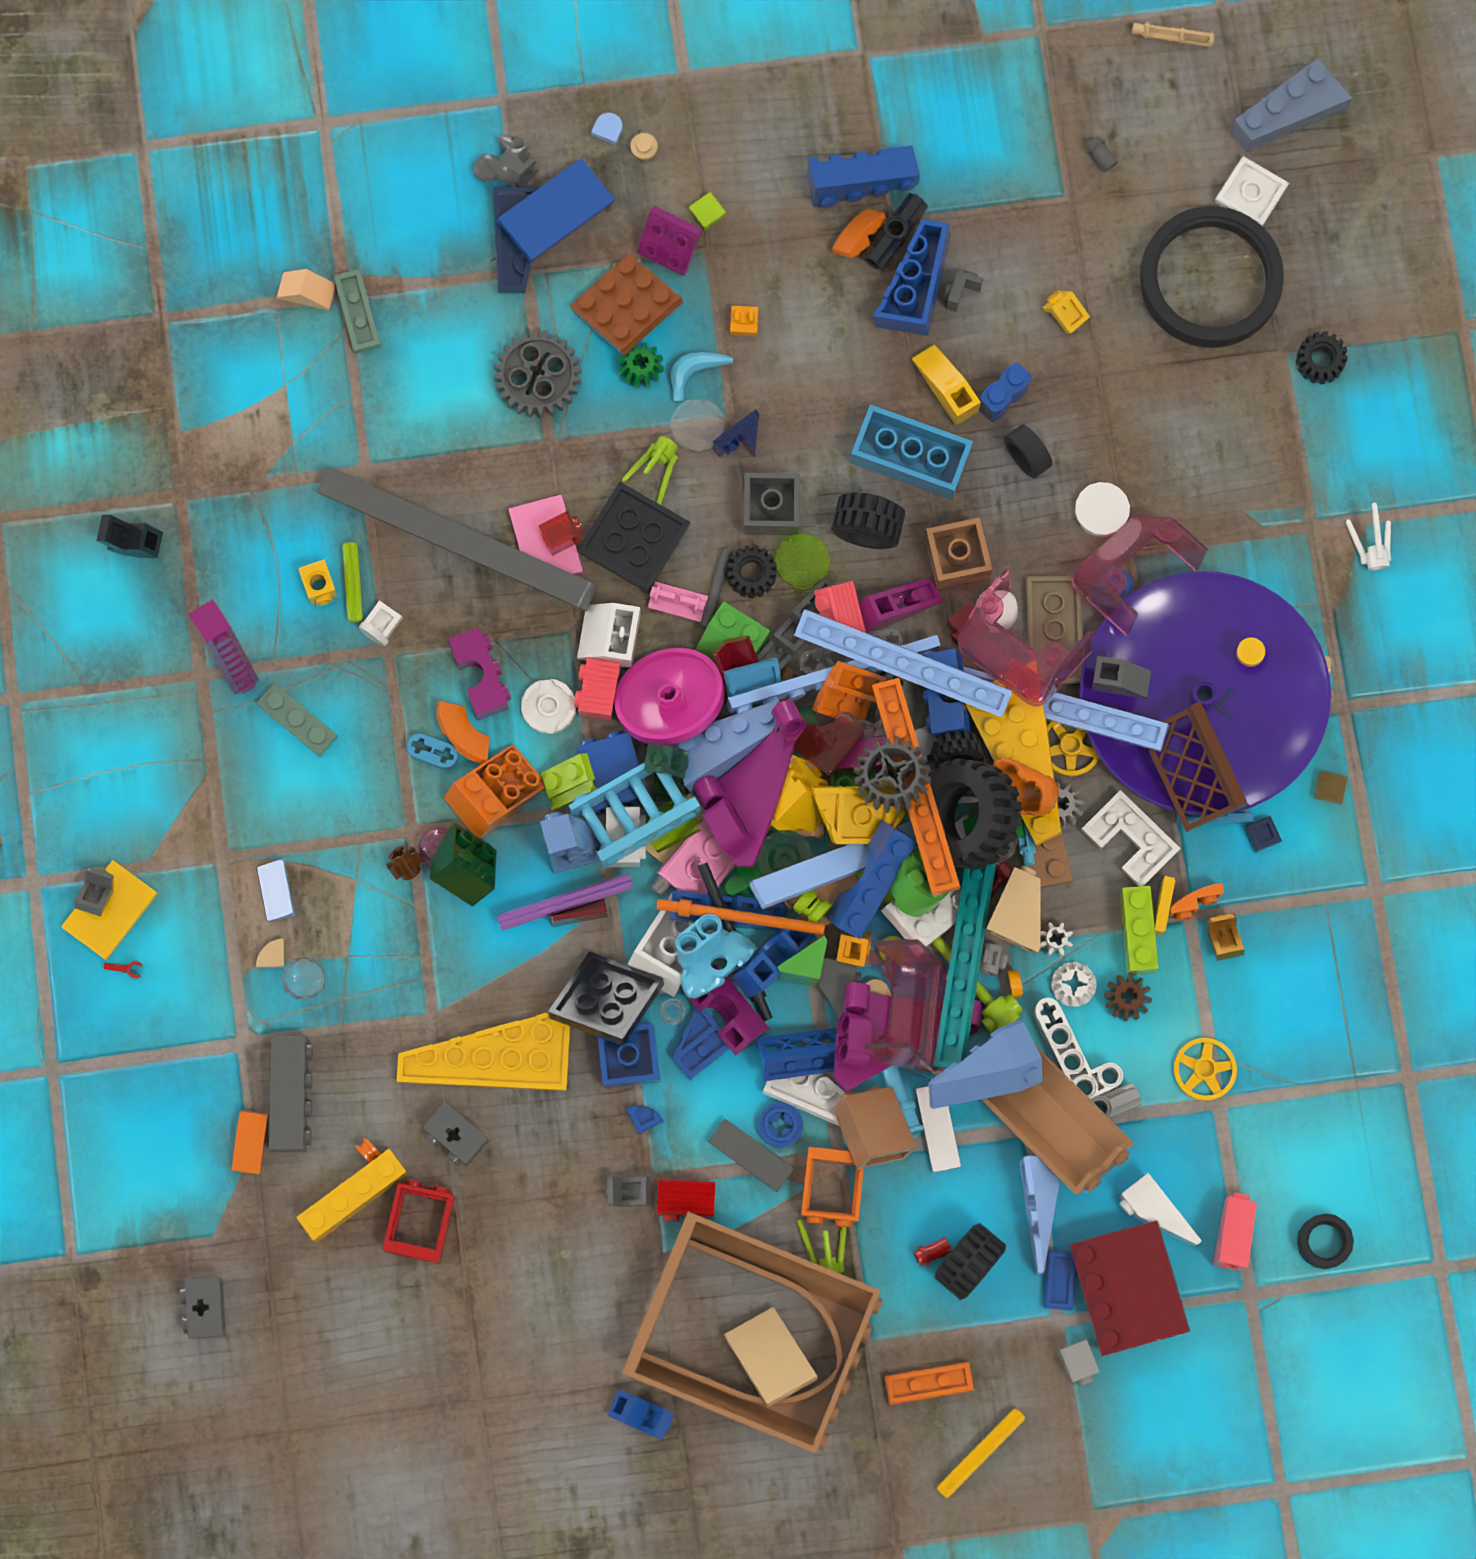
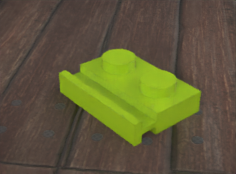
[541,753,598,811]

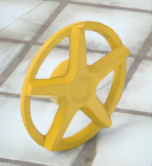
[1047,721,1099,777]
[1174,1038,1237,1101]

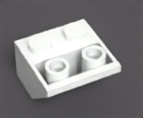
[577,603,641,668]

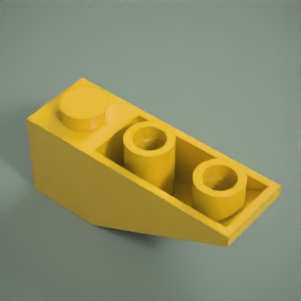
[912,345,981,426]

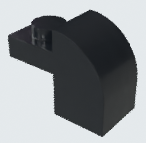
[96,515,163,558]

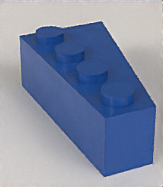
[807,145,920,208]

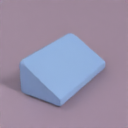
[257,859,295,922]

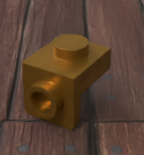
[1208,913,1244,961]

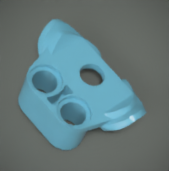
[675,914,757,998]

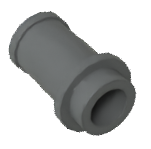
[1086,136,1118,172]

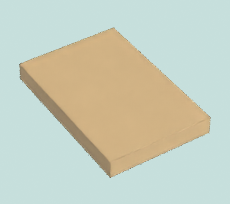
[724,1307,817,1408]

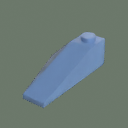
[928,1020,1043,1109]

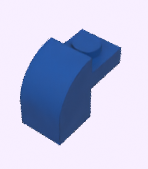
[607,1389,674,1440]

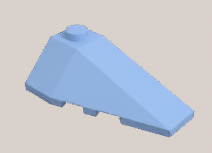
[1019,1156,1059,1275]

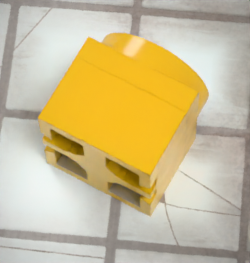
[771,755,829,835]

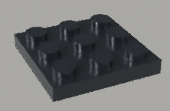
[577,481,690,593]
[548,951,664,1046]

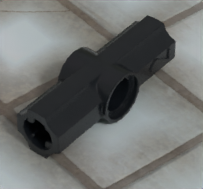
[863,192,928,271]

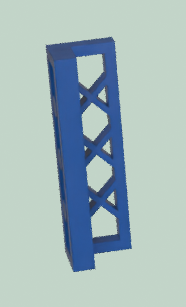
[755,1028,837,1082]

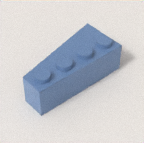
[674,700,778,796]

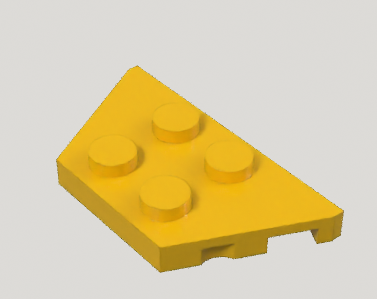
[811,786,905,844]

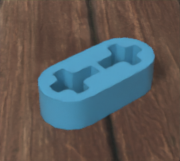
[407,734,459,770]

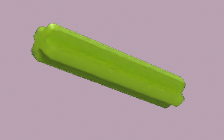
[342,542,363,623]

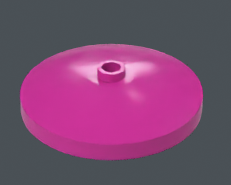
[614,648,725,745]

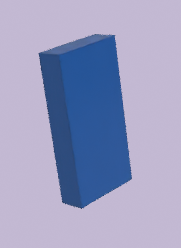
[1043,1250,1076,1311]

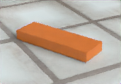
[884,1362,974,1405]

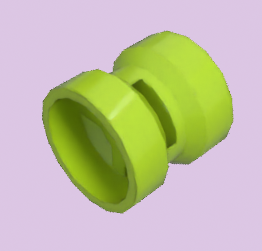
[793,890,832,923]

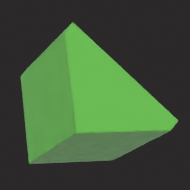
[777,936,827,987]

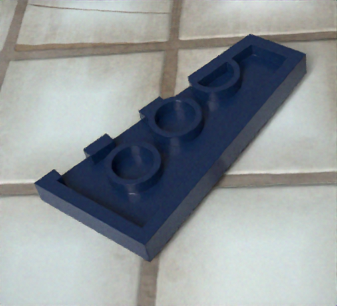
[492,187,540,293]

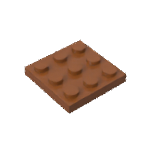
[570,253,683,356]

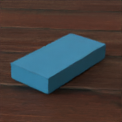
[723,658,782,698]

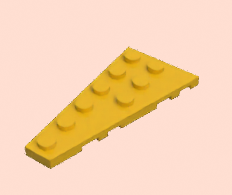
[965,659,1062,846]
[397,1013,570,1091]

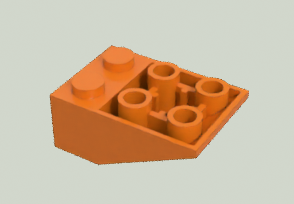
[444,744,545,839]

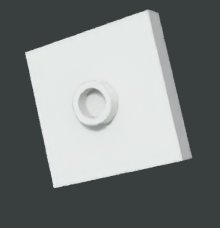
[1214,156,1289,226]

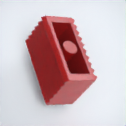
[657,1180,715,1222]

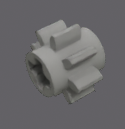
[979,943,1008,976]

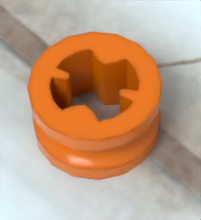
[354,1137,381,1163]

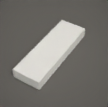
[915,1086,961,1173]

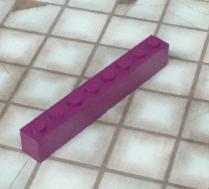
[188,599,259,694]

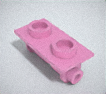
[648,582,708,623]

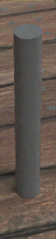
[700,549,733,629]

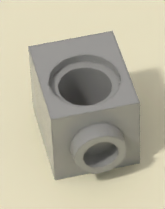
[1058,1340,1099,1386]

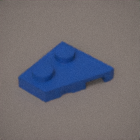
[672,1007,730,1081]

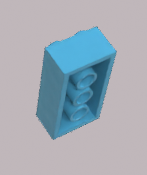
[850,404,973,500]

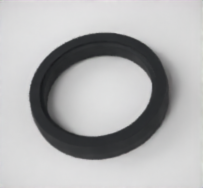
[1140,206,1284,348]

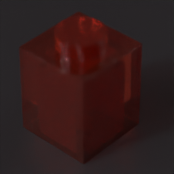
[538,510,583,556]

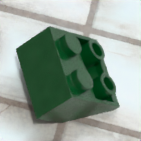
[430,822,497,907]

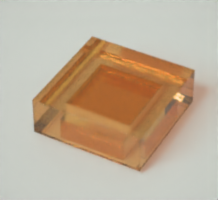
[1314,771,1348,805]

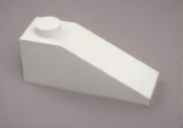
[1119,1173,1202,1247]

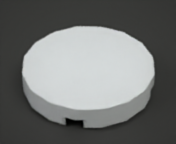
[1075,482,1130,537]
[521,679,576,734]

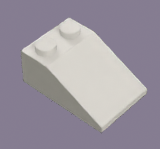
[627,893,714,997]

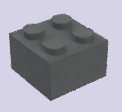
[744,473,800,535]

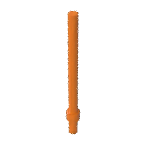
[656,898,825,935]

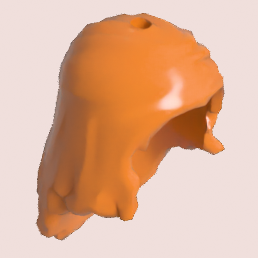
[993,757,1059,816]

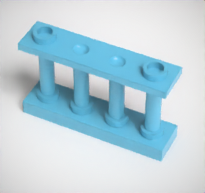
[569,750,701,869]

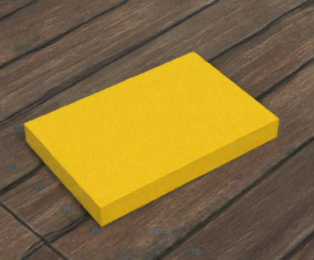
[61,860,158,961]

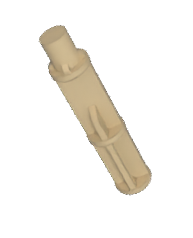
[1132,22,1215,48]

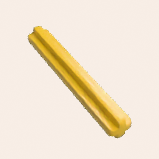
[937,1408,1025,1498]

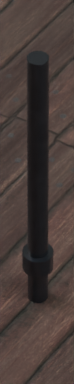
[697,862,773,1021]

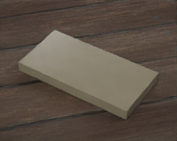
[1025,576,1084,686]

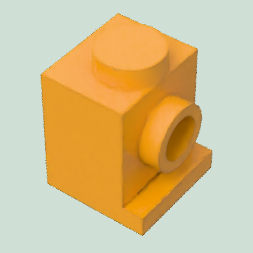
[836,931,873,967]

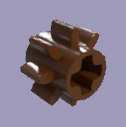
[386,846,423,880]

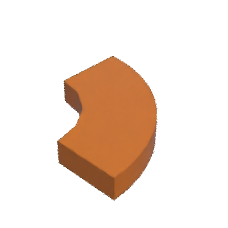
[436,701,490,764]

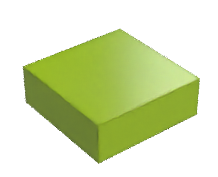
[689,192,726,231]

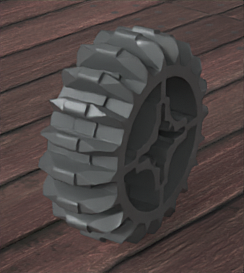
[854,737,931,813]

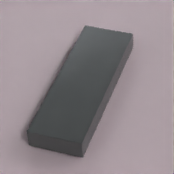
[708,1119,794,1192]

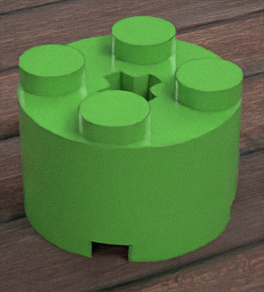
[887,849,949,917]

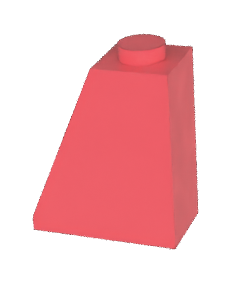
[1212,1193,1257,1271]

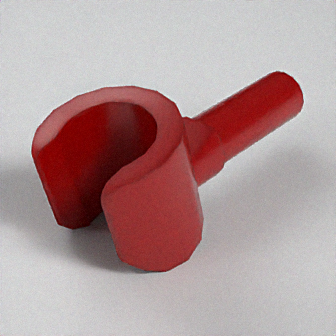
[991,862,1012,898]
[104,961,143,979]

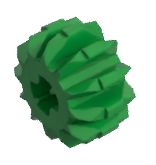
[618,342,664,389]

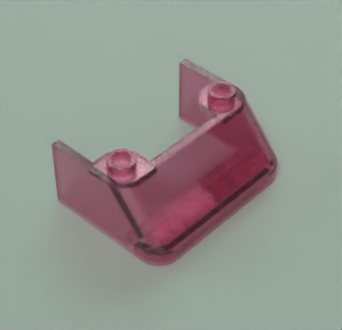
[1071,514,1208,636]
[958,569,1092,706]
[865,939,948,1072]

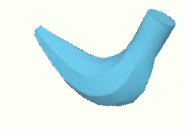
[670,351,733,403]

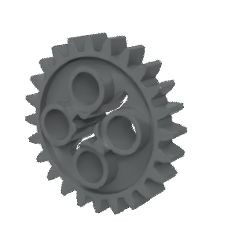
[493,330,582,418]

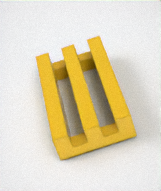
[1154,876,1175,937]

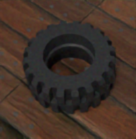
[927,759,1022,869]

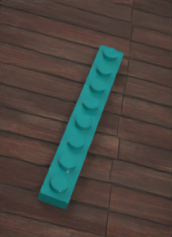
[933,863,996,1069]

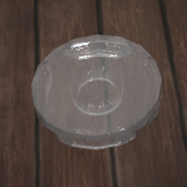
[670,399,725,453]

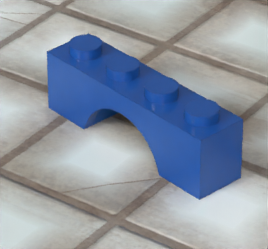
[826,820,916,939]

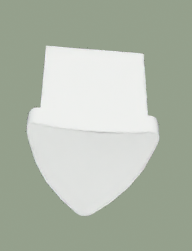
[358,601,403,646]

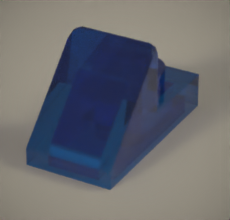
[713,410,759,457]

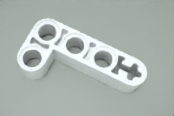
[1033,998,1123,1099]

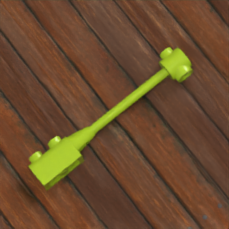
[854,870,1023,1034]

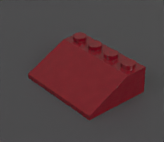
[1070,1220,1191,1356]

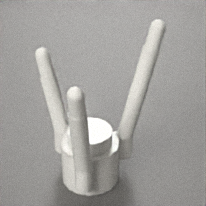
[1346,502,1392,571]

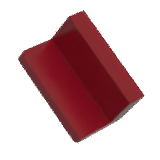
[713,635,759,691]
[548,897,608,927]

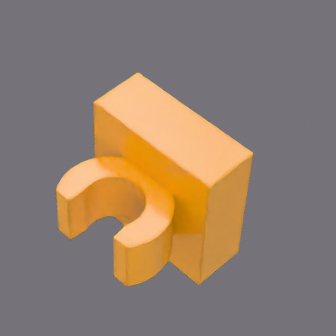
[730,306,758,336]

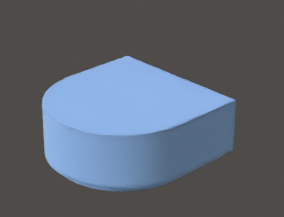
[591,113,622,145]

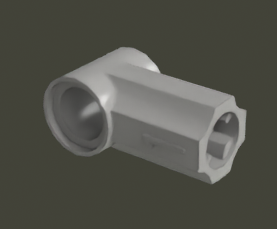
[1090,1082,1142,1119]

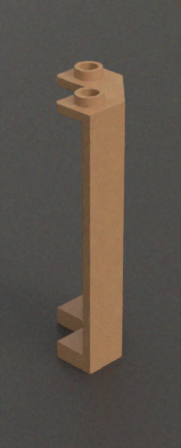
[981,1045,1135,1196]

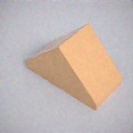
[277,269,336,311]

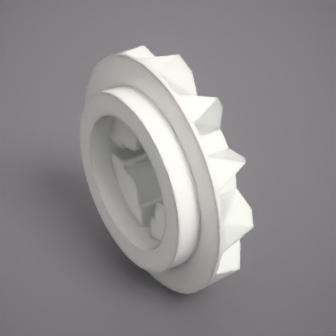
[1051,962,1097,1007]

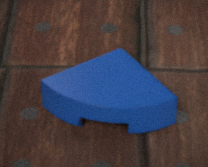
[626,1105,664,1134]

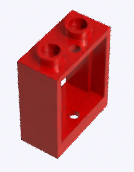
[382,1180,456,1264]

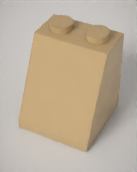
[985,865,1041,955]

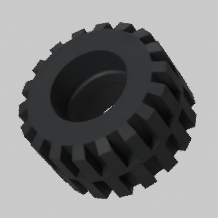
[831,492,906,549]
[934,1223,1006,1300]

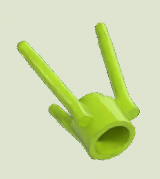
[622,436,678,505]
[797,1219,847,1274]

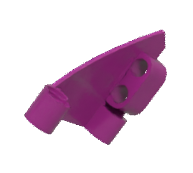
[693,700,806,867]
[834,982,981,1092]

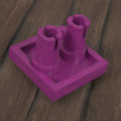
[636,206,702,276]

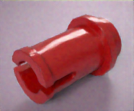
[913,1237,952,1267]

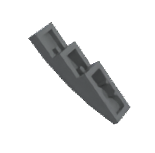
[757,577,835,673]

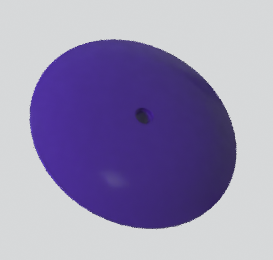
[1080,571,1331,816]

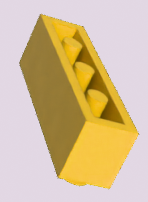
[296,1149,409,1243]

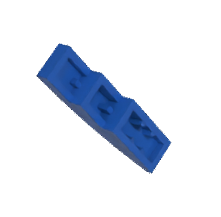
[670,890,787,931]

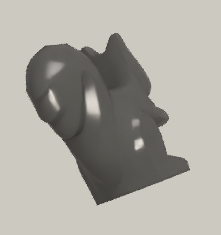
[472,136,539,186]

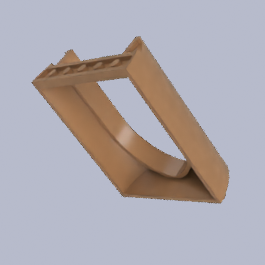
[622,1212,883,1454]

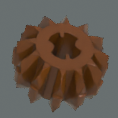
[1103,973,1152,1022]

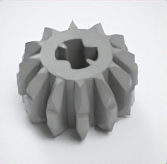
[1056,782,1084,830]

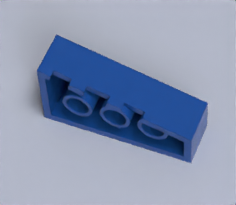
[873,219,951,336]

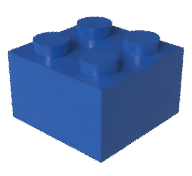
[598,1023,661,1089]

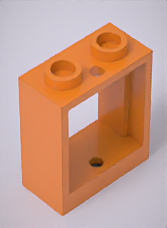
[801,1147,864,1228]

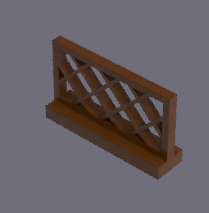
[1148,702,1249,832]

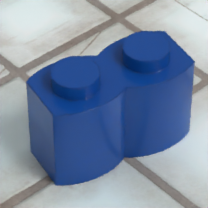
[979,362,1032,422]

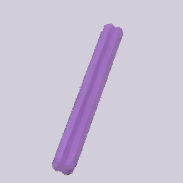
[498,874,633,930]

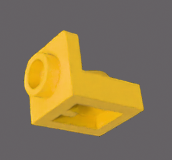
[1043,290,1090,334]

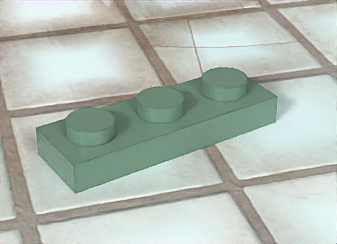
[334,269,381,354]
[256,683,338,757]

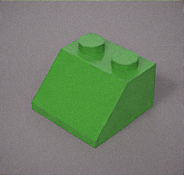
[695,601,770,666]

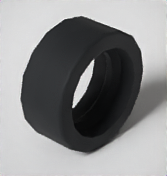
[1004,424,1052,478]
[1297,1214,1354,1269]

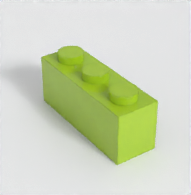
[1119,886,1159,976]

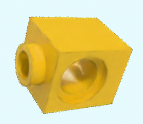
[299,559,338,606]

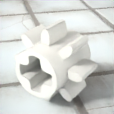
[1040,922,1073,957]

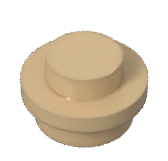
[631,133,658,160]

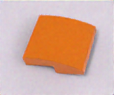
[812,661,887,727]

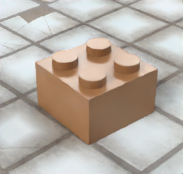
[924,518,993,589]

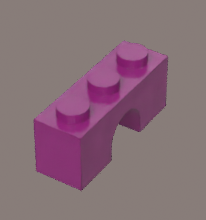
[448,627,512,720]
[682,964,770,1056]

